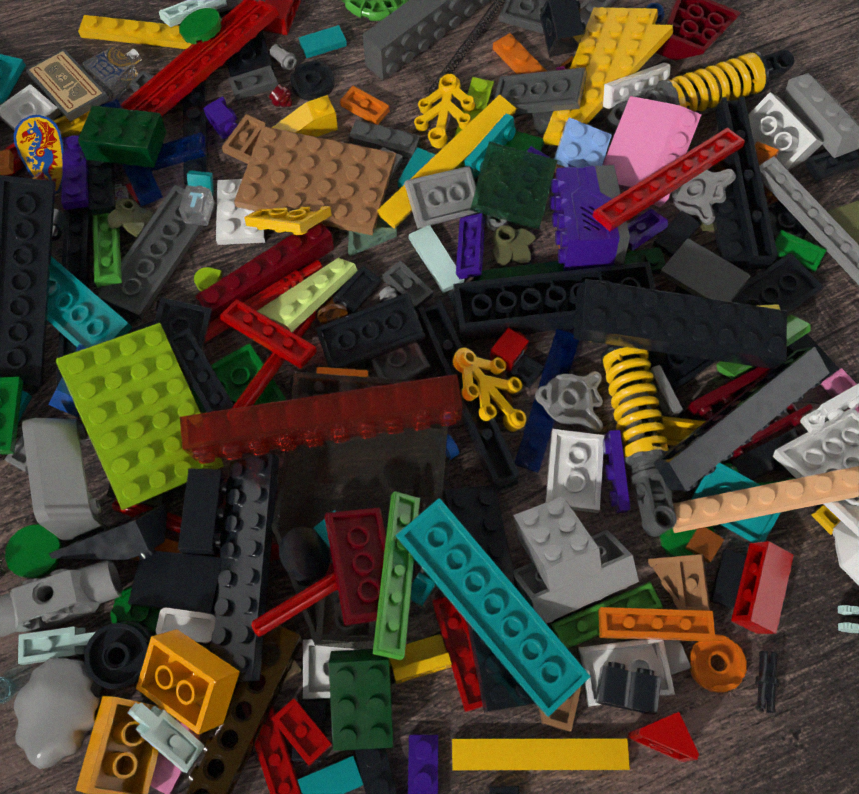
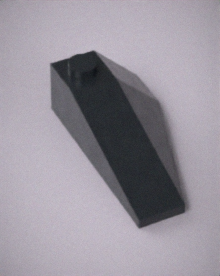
[49,503,168,560]

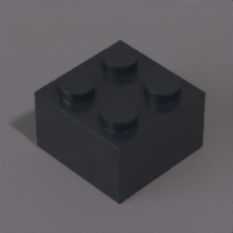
[540,0,586,57]

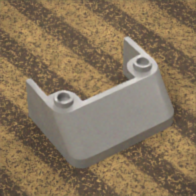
[22,418,107,542]

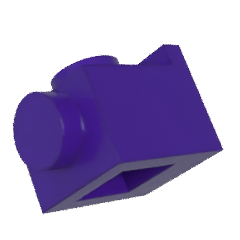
[204,96,238,139]

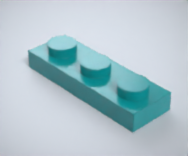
[464,113,516,179]

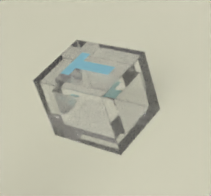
[179,185,215,226]

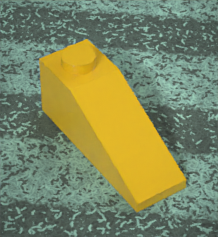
[272,95,338,137]

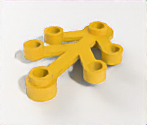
[414,74,476,148]
[453,348,526,432]

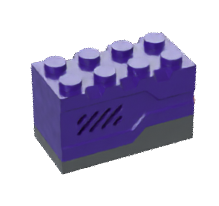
[549,165,630,271]

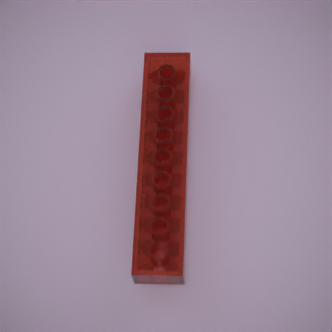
[180,374,462,464]

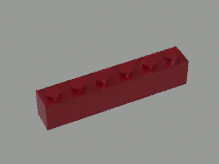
[195,222,334,322]

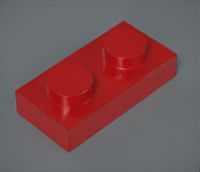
[271,698,333,766]

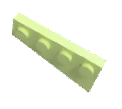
[257,258,358,332]

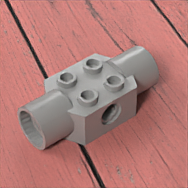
[0,559,122,638]

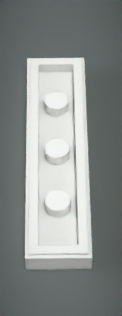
[603,63,670,109]

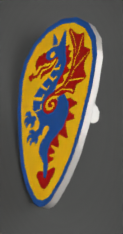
[13,115,64,195]

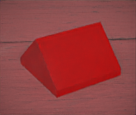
[627,712,699,762]

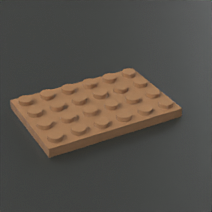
[234,126,396,236]

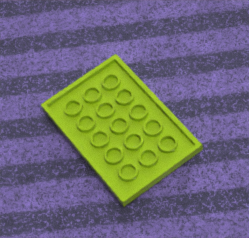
[56,323,224,510]

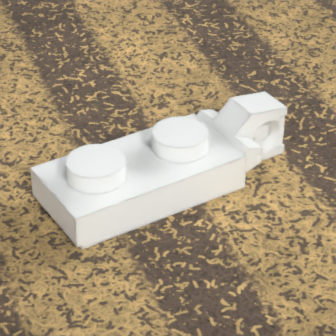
[800,383,859,433]

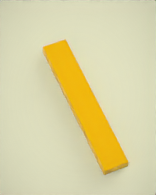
[452,739,630,770]

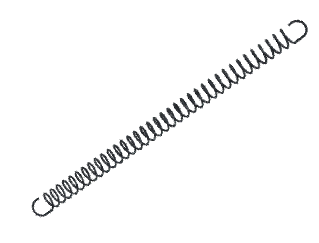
[429,0,506,94]

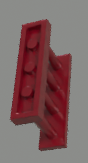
[685,367,813,462]

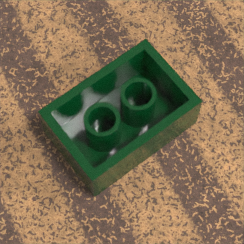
[78,105,166,168]
[328,649,393,751]

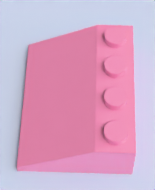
[602,96,701,208]

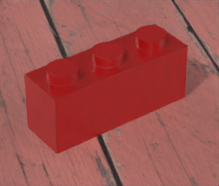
[731,541,794,634]

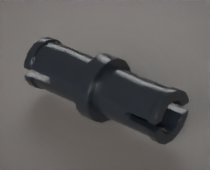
[755,651,779,713]

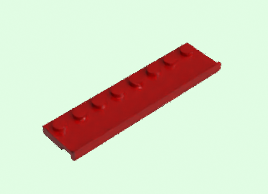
[121,0,279,116]

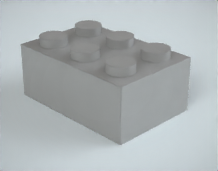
[513,496,602,593]

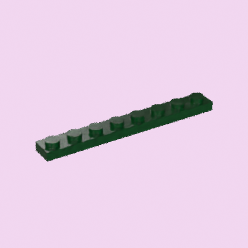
[472,248,665,282]

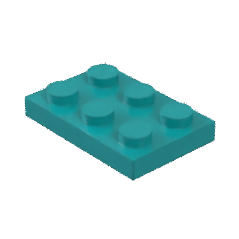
[690,463,781,543]

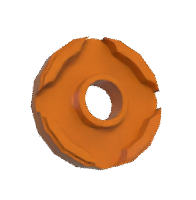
[688,634,747,693]

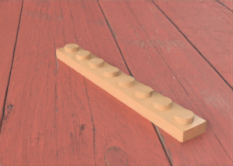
[673,466,859,533]

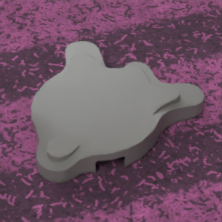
[670,169,736,225]
[535,371,603,434]

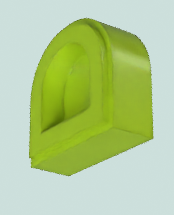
[194,267,223,292]

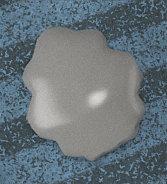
[14,657,102,769]

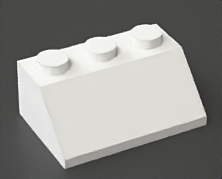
[748,92,824,171]

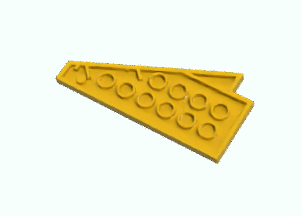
[543,7,673,146]

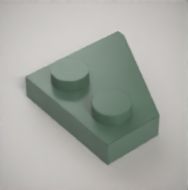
[348,216,397,256]

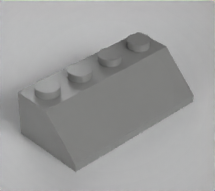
[782,73,859,158]
[513,530,639,623]

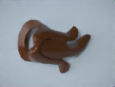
[317,289,348,325]

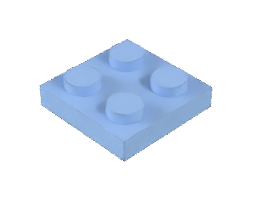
[553,117,612,168]

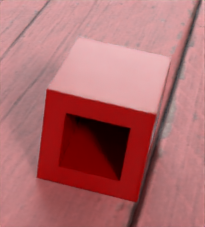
[490,328,529,373]

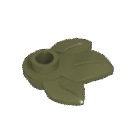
[107,198,154,237]
[493,226,536,267]

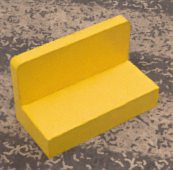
[390,634,451,684]

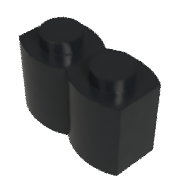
[595,662,661,715]

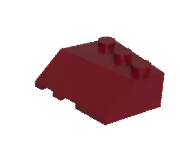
[655,0,741,61]

